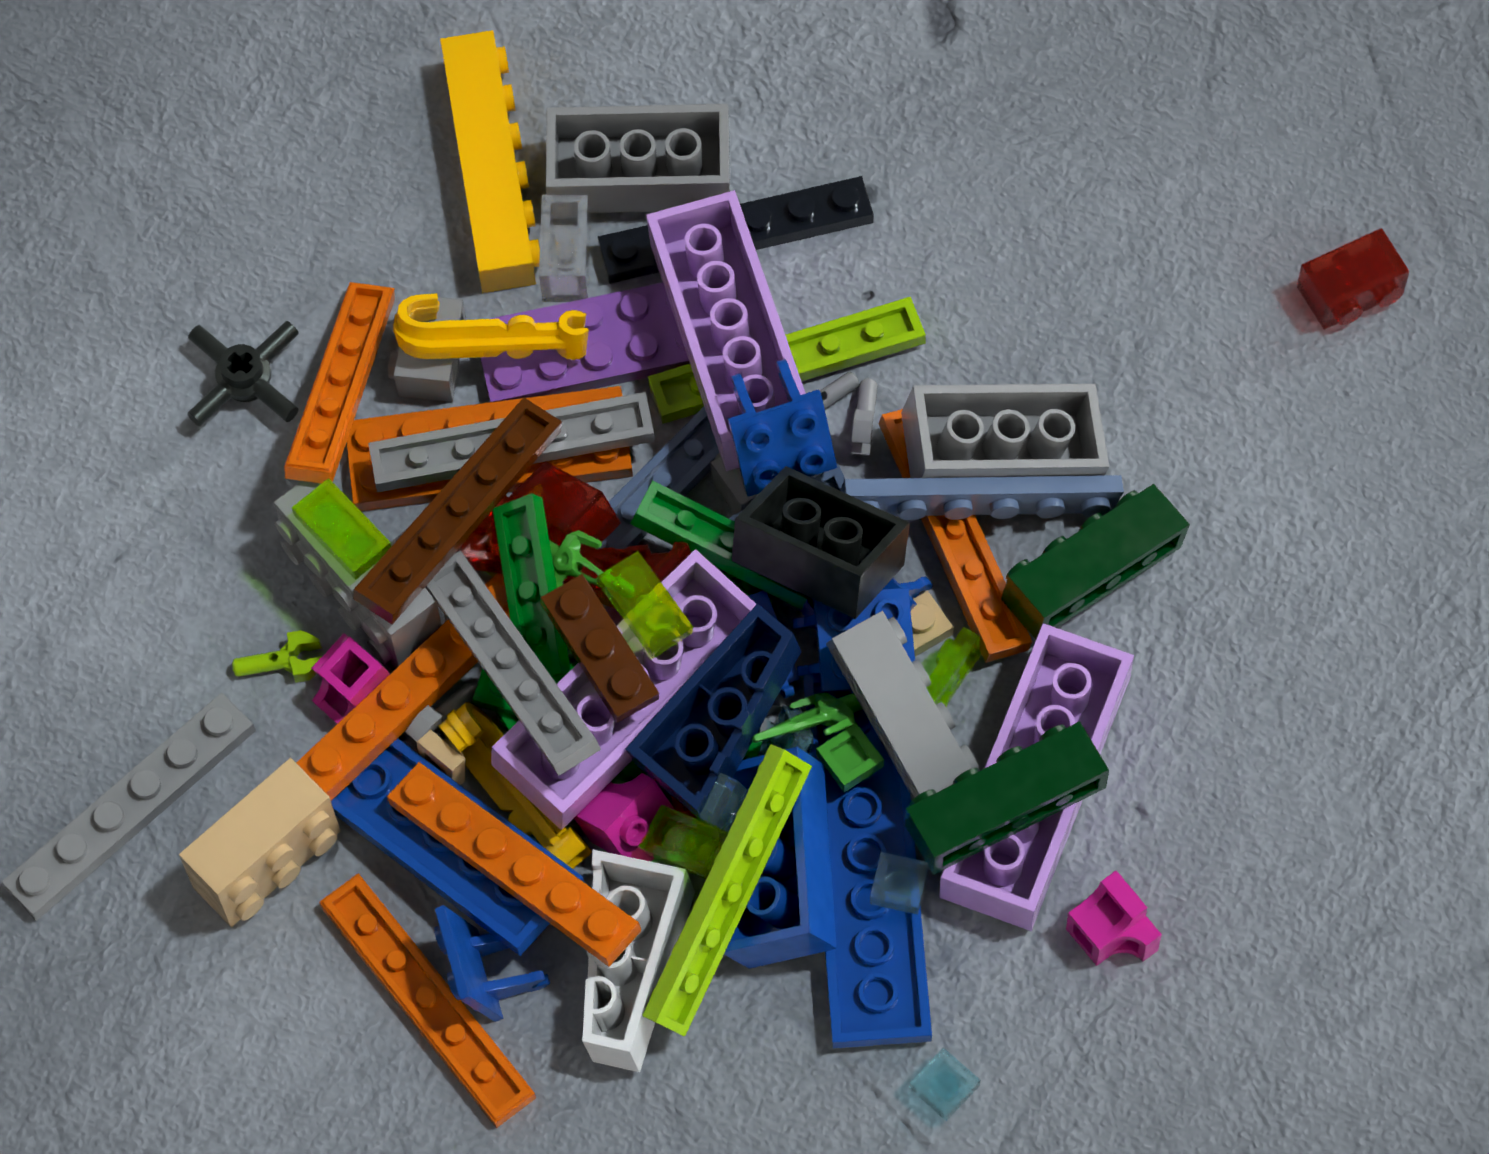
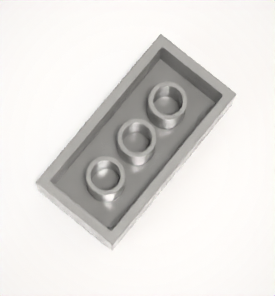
[546,104,730,214]
[901,384,1109,478]
[274,481,442,668]

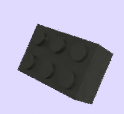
[732,466,909,619]

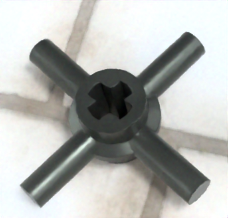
[187,321,299,427]

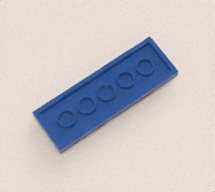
[331,738,585,956]

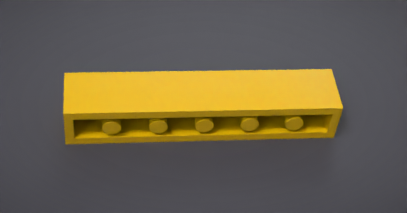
[440,30,542,293]

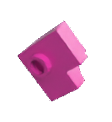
[311,633,390,724]
[574,773,675,862]
[1066,870,1162,966]

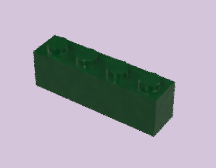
[1001,484,1190,640]
[905,721,1109,875]

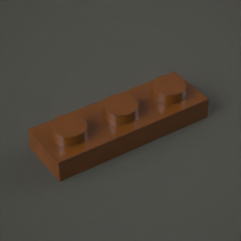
[540,574,660,723]

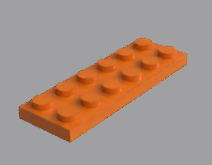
[347,386,633,512]

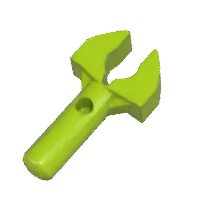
[232,630,322,683]

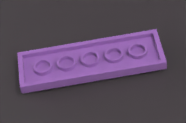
[480,282,690,402]

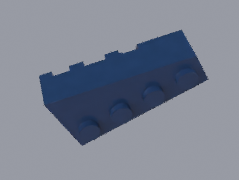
[625,604,801,826]

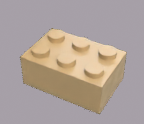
[179,757,341,927]

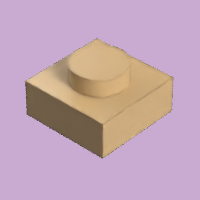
[911,591,954,657]
[417,729,466,785]

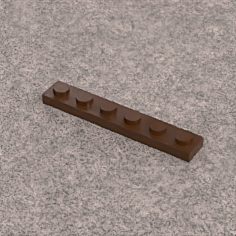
[353,397,562,625]

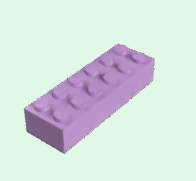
[646,190,806,471]
[491,549,756,830]
[939,623,1134,932]

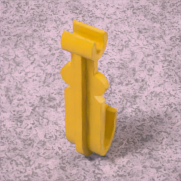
[393,293,589,360]
[438,702,592,869]

